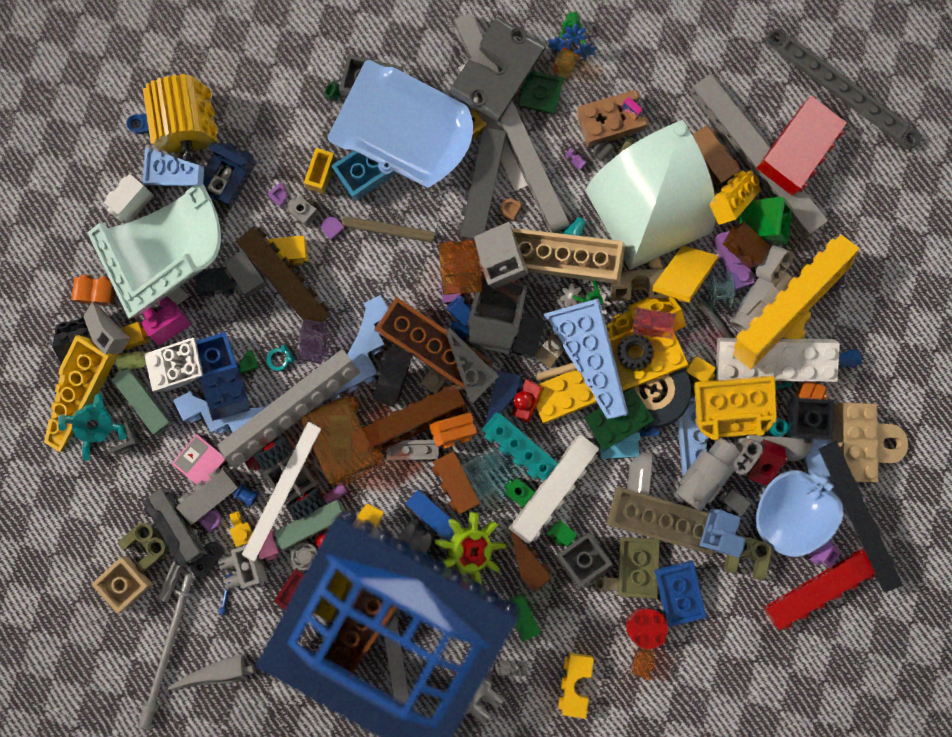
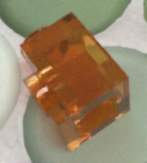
[629,648,656,681]

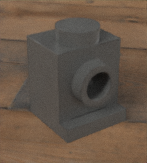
[718,489,751,518]

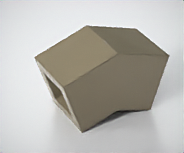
[595,577,618,591]

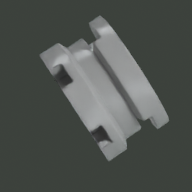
[291,542,318,570]

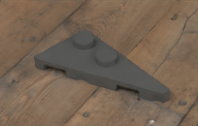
[446,328,499,403]

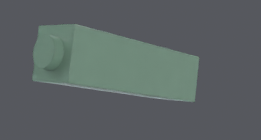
[112,368,173,436]
[274,500,345,550]

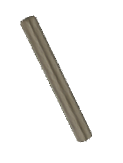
[342,216,435,242]

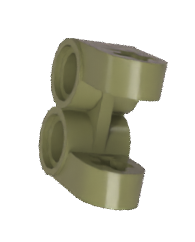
[117,523,169,573]
[724,536,772,581]

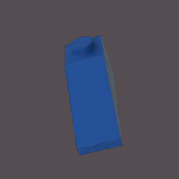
[405,490,462,542]

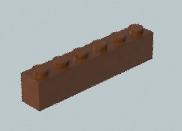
[351,384,468,460]

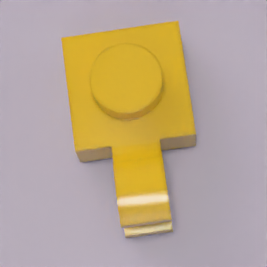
[229,511,253,547]

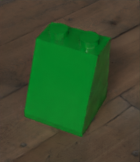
[738,197,792,245]

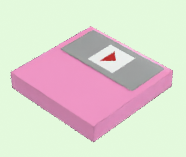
[172,434,226,484]

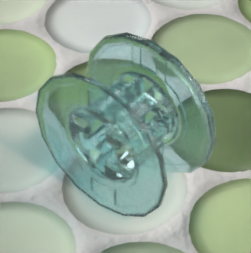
[707,271,734,310]

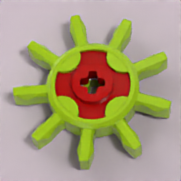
[435,512,506,584]

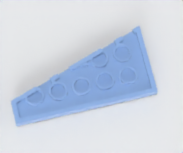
[543,299,628,419]

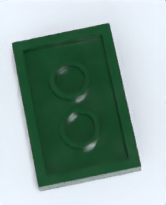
[584,387,654,452]

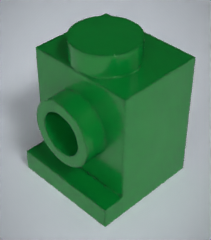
[504,478,535,508]
[546,519,577,547]

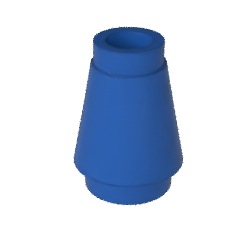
[838,349,862,367]

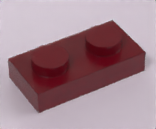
[273,568,305,609]

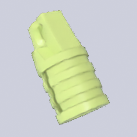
[116,351,149,371]

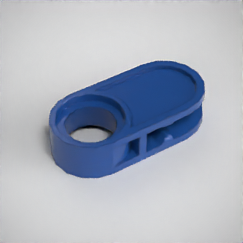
[126,113,149,134]

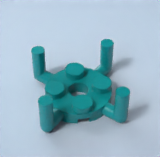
[58,394,127,461]

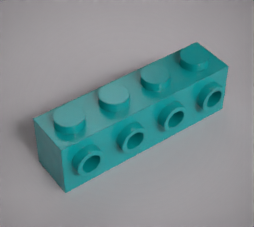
[482,412,558,481]

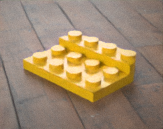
[694,375,776,440]

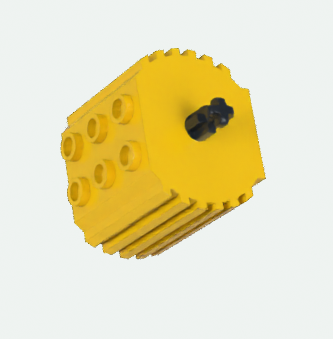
[143,74,218,160]

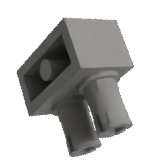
[218,545,268,590]
[465,677,504,725]

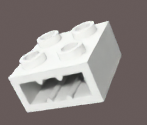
[104,174,154,223]

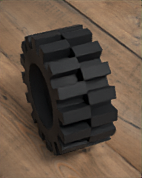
[617,333,654,371]

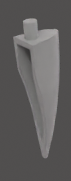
[168,654,255,691]

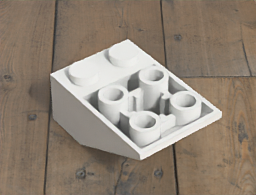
[144,338,203,392]

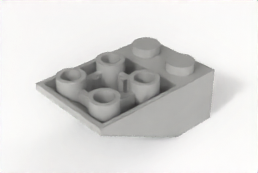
[474,222,529,289]

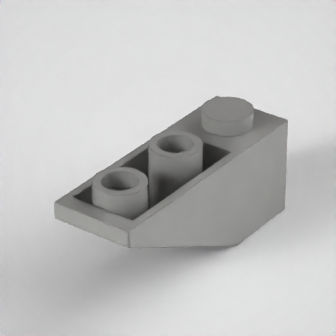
[83,302,130,354]

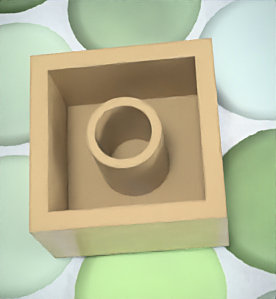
[91,556,154,614]

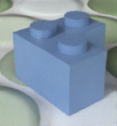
[699,509,745,558]

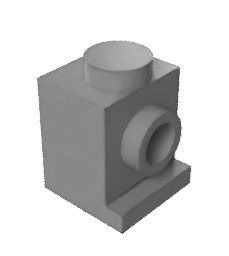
[288,196,319,227]

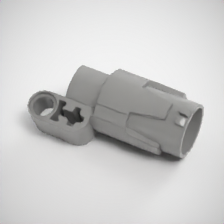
[730,245,793,332]
[675,438,763,512]

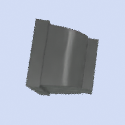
[468,276,527,354]

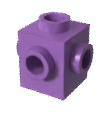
[808,540,841,568]

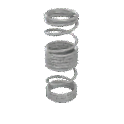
[489,660,527,676]

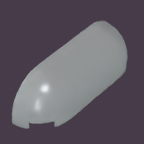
[734,435,813,462]
[627,452,652,495]

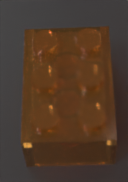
[439,240,482,295]

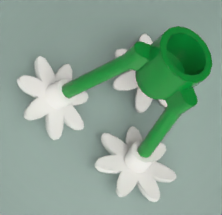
[560,280,611,314]

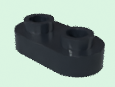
[191,541,224,577]

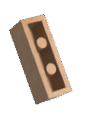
[692,125,740,188]

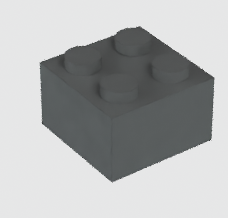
[557,533,612,591]

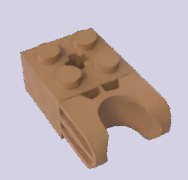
[576,90,650,148]

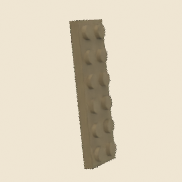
[606,486,713,555]

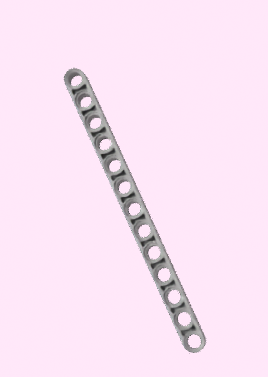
[453,13,569,233]

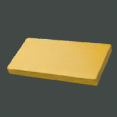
[653,245,718,302]

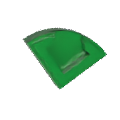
[239,350,259,375]

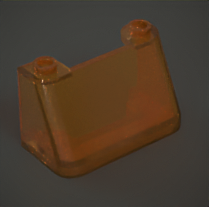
[301,395,384,486]

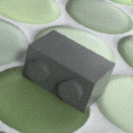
[223,250,267,297]

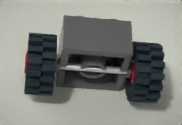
[254,437,325,520]

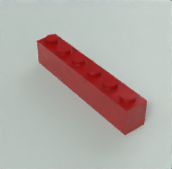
[762,548,876,630]

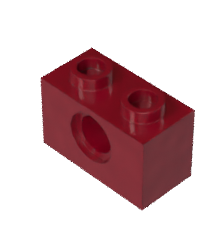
[747,439,788,486]

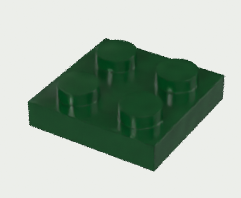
[519,71,564,115]

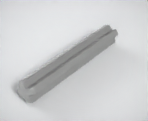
[158,528,198,602]

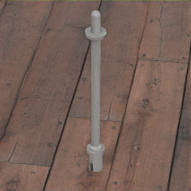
[138,573,193,729]

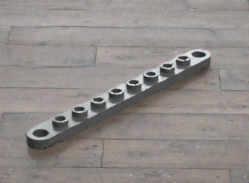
[766,28,921,149]

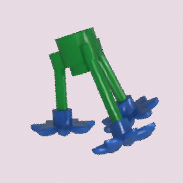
[547,12,598,59]

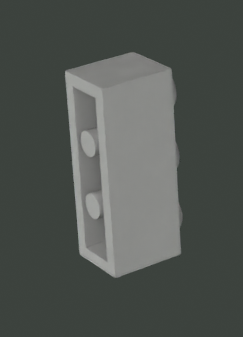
[176,467,238,525]

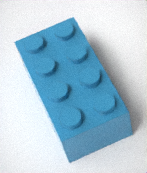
[332,150,398,202]

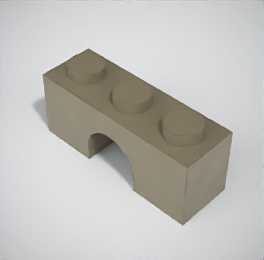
[609,268,669,301]

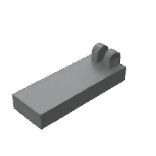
[387,440,440,460]

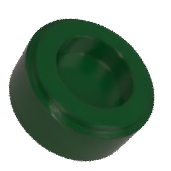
[324,81,340,101]

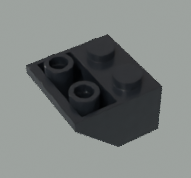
[52,317,92,365]

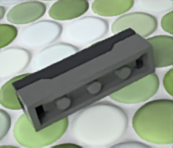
[142,488,207,567]

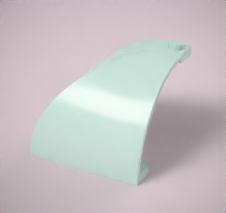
[585,120,716,270]
[88,184,221,318]

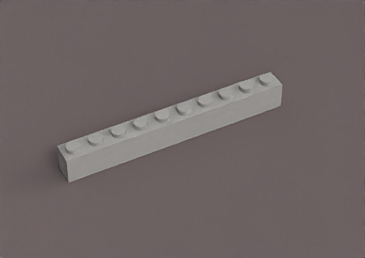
[690,74,828,238]

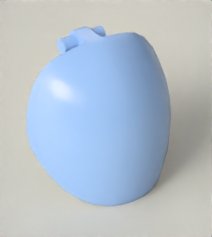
[756,470,843,557]

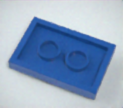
[654,560,706,627]

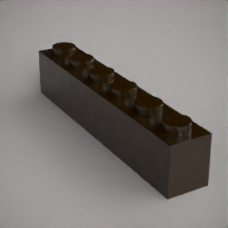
[235,226,331,330]

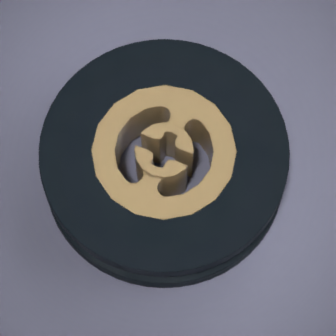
[623,368,691,428]

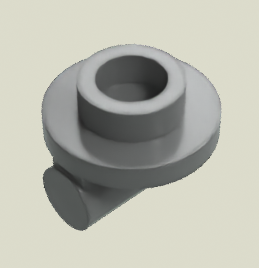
[593,141,614,162]

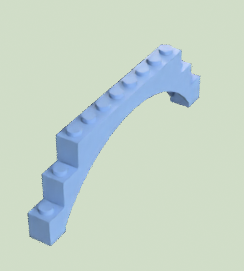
[173,295,388,435]

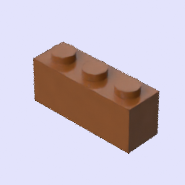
[431,451,480,514]

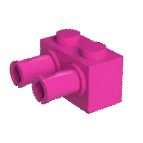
[141,296,191,346]

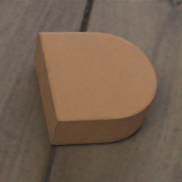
[500,198,523,221]

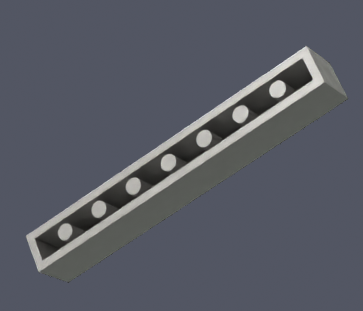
[217,349,361,469]

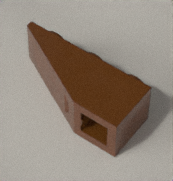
[511,532,552,593]

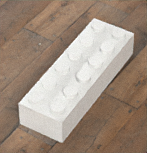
[716,338,840,382]

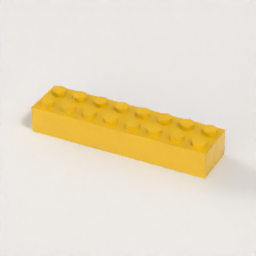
[733,234,860,370]

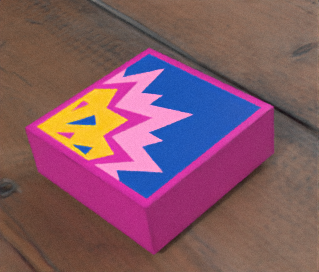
[622,97,642,120]

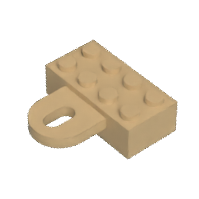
[830,403,908,482]

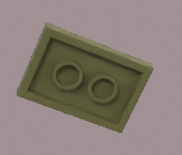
[617,537,660,599]

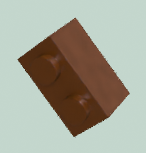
[722,222,771,269]

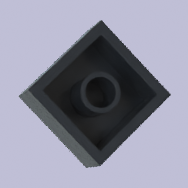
[787,397,835,440]

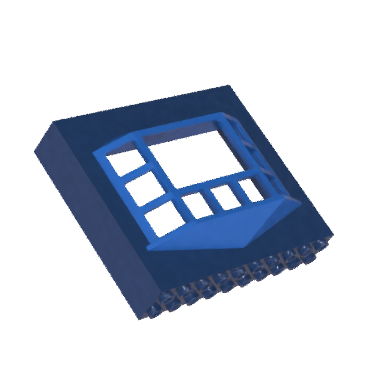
[255,510,520,737]

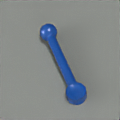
[218,574,233,615]

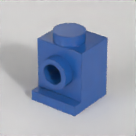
[445,295,472,326]

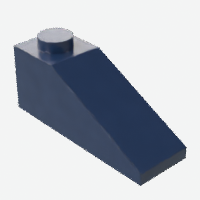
[485,371,523,425]

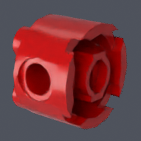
[625,607,668,649]

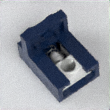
[203,141,257,208]

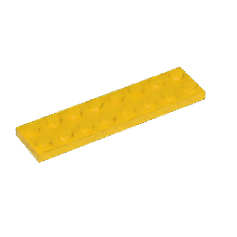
[537,330,688,424]

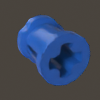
[233,483,259,508]

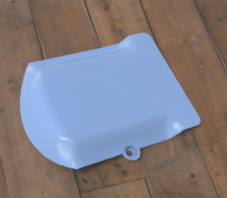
[328,60,473,188]

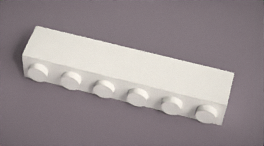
[508,435,599,543]

